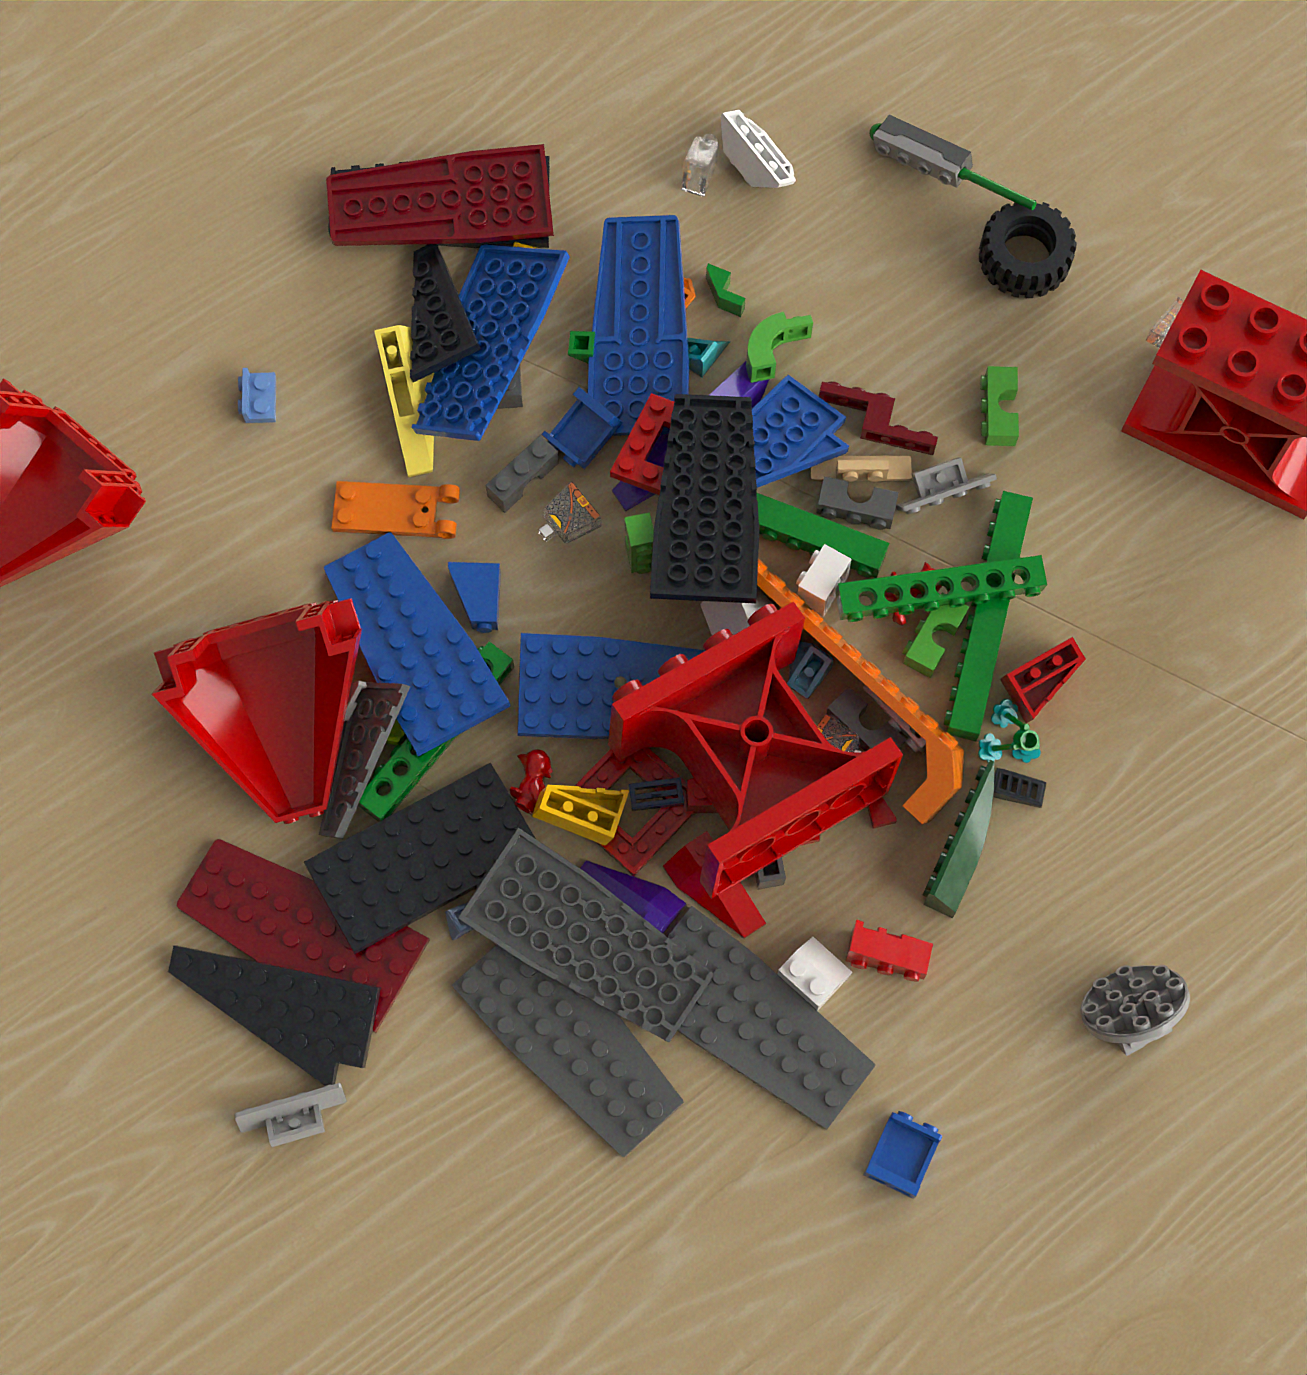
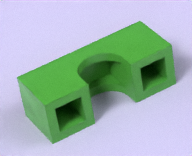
[980,366,1019,446]
[624,512,654,574]
[902,592,969,678]

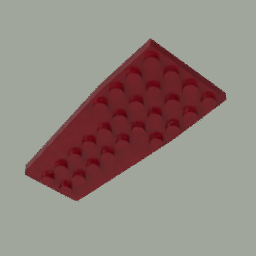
[326,144,554,246]
[177,839,430,1033]

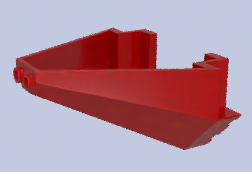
[0,378,146,587]
[152,598,362,824]

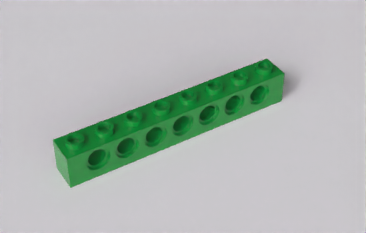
[835,555,1048,622]
[358,641,515,822]

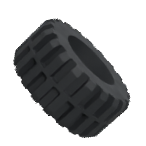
[978,200,1077,298]

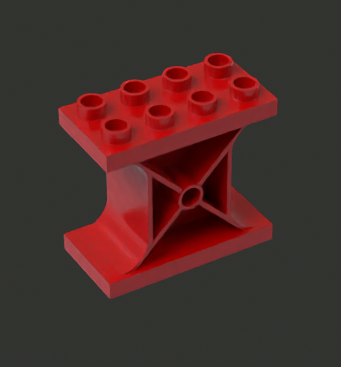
[1121,270,1307,520]
[608,601,903,899]

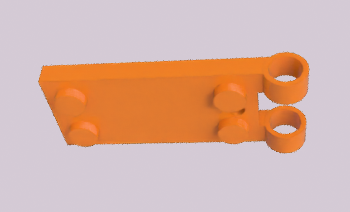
[331,481,460,539]

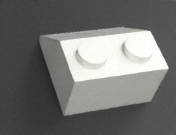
[796,544,851,617]
[777,937,853,1011]

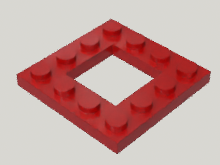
[610,393,674,495]
[575,747,695,876]

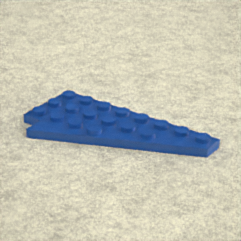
[752,375,849,488]

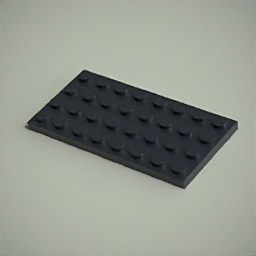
[304,762,536,954]

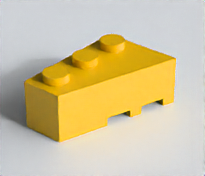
[532,784,629,845]

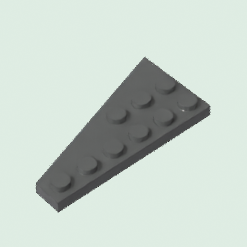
[319,682,411,839]

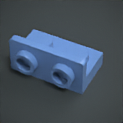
[238,368,276,423]

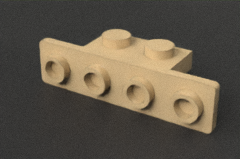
[810,456,912,482]

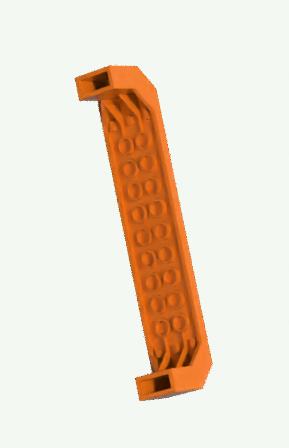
[757,559,964,824]

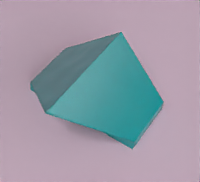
[688,338,731,378]

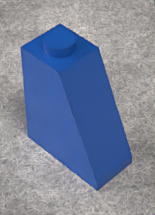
[448,562,501,633]

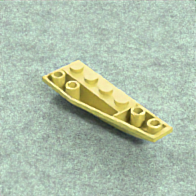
[374,325,434,477]

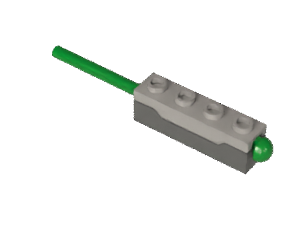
[869,114,1037,210]

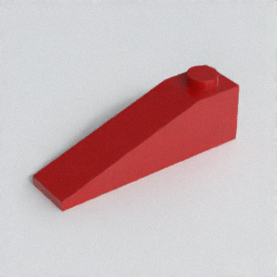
[663,831,766,939]

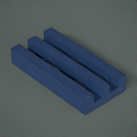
[628,777,684,811]

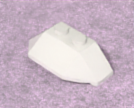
[721,110,796,188]

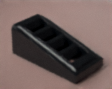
[993,768,1047,808]

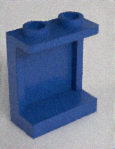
[542,387,623,469]
[864,1111,942,1199]

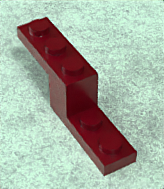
[819,381,938,455]

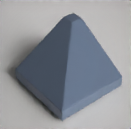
[445,902,474,940]

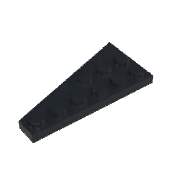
[410,244,481,383]

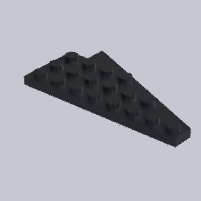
[168,945,381,1086]

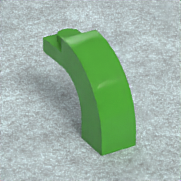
[746,312,813,383]

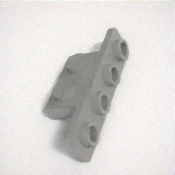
[896,457,997,514]
[234,1083,347,1147]

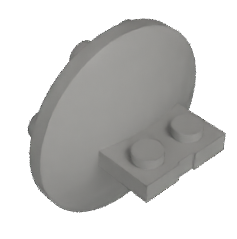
[1081,965,1190,1056]

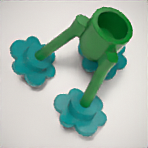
[978,698,1041,763]

